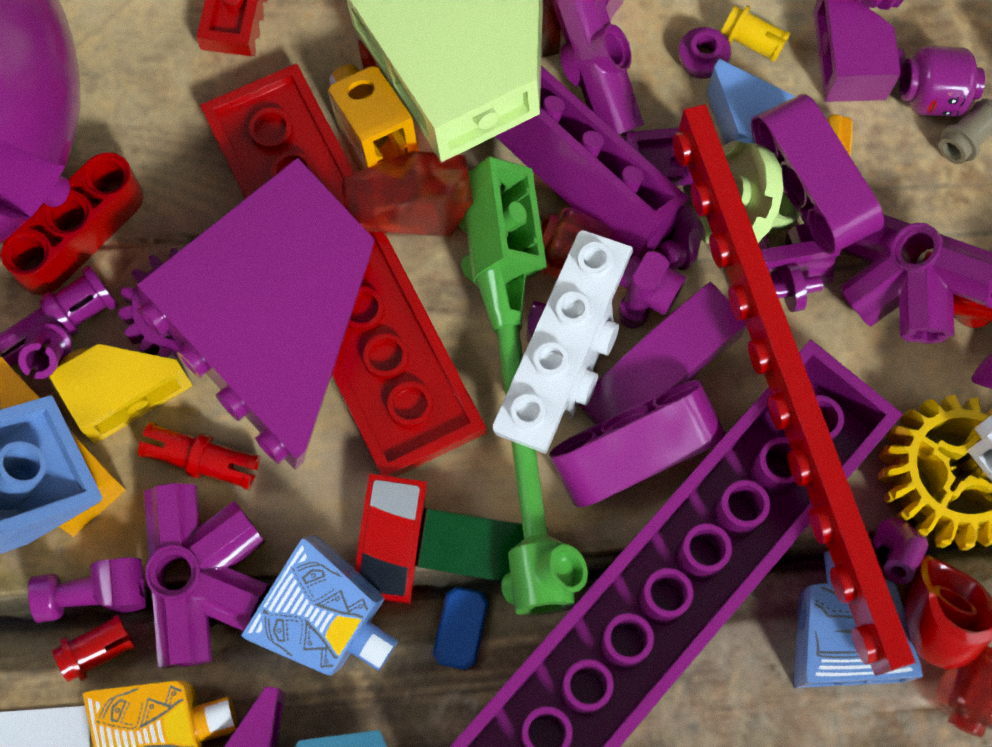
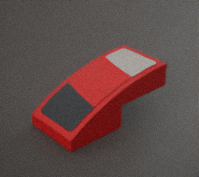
[355,473,428,604]

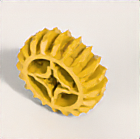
[877,394,992,550]

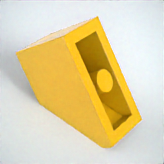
[49,344,193,444]

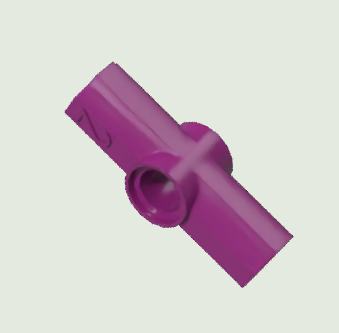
[552,0,644,134]

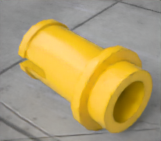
[721,5,791,63]

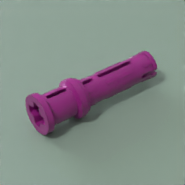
[0,265,118,367]

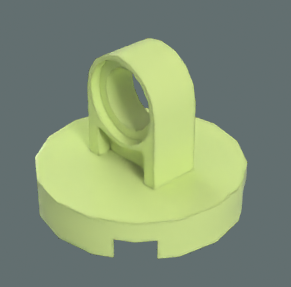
[693,141,799,244]

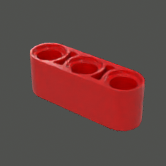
[1,152,143,296]

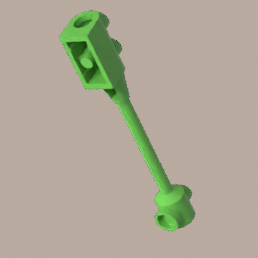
[455,156,588,616]

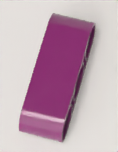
[751,94,884,254]
[549,380,725,507]

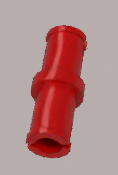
[138,421,260,491]

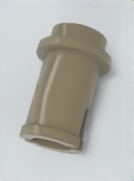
[938,98,992,164]

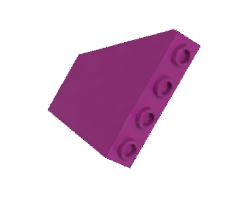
[137,158,375,470]

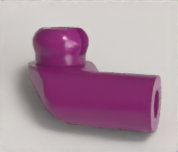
[658,204,703,271]
[873,517,928,584]

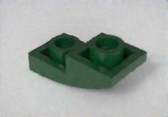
[415,508,548,581]

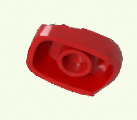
[904,556,992,670]

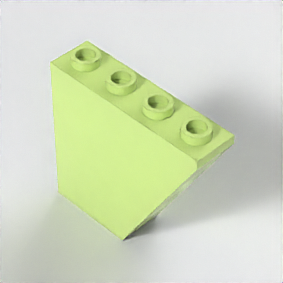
[347,0,543,162]

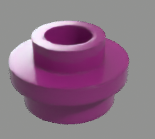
[678,27,731,79]

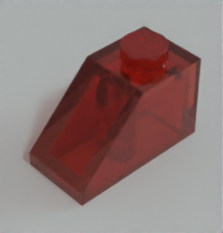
[341,151,473,237]

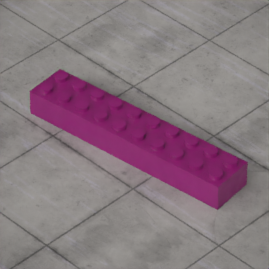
[450,339,903,747]

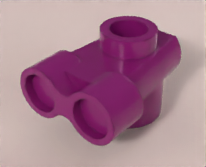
[618,251,687,329]

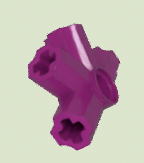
[841,214,992,344]
[144,483,271,669]

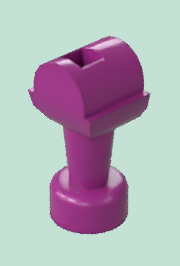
[28,557,146,623]

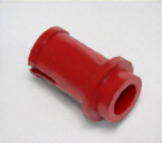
[52,614,135,682]

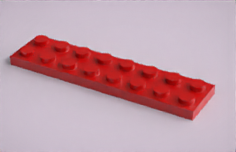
[200,63,486,477]

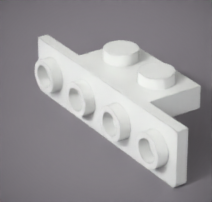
[493,230,633,454]

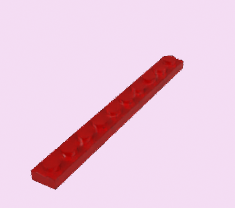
[673,104,916,676]

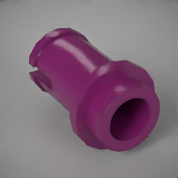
[18,322,73,379]

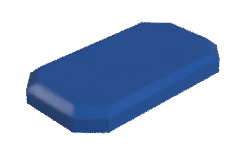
[433,587,489,670]

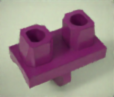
[758,224,841,312]

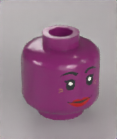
[900,45,985,117]

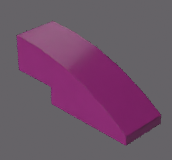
[578,281,746,425]

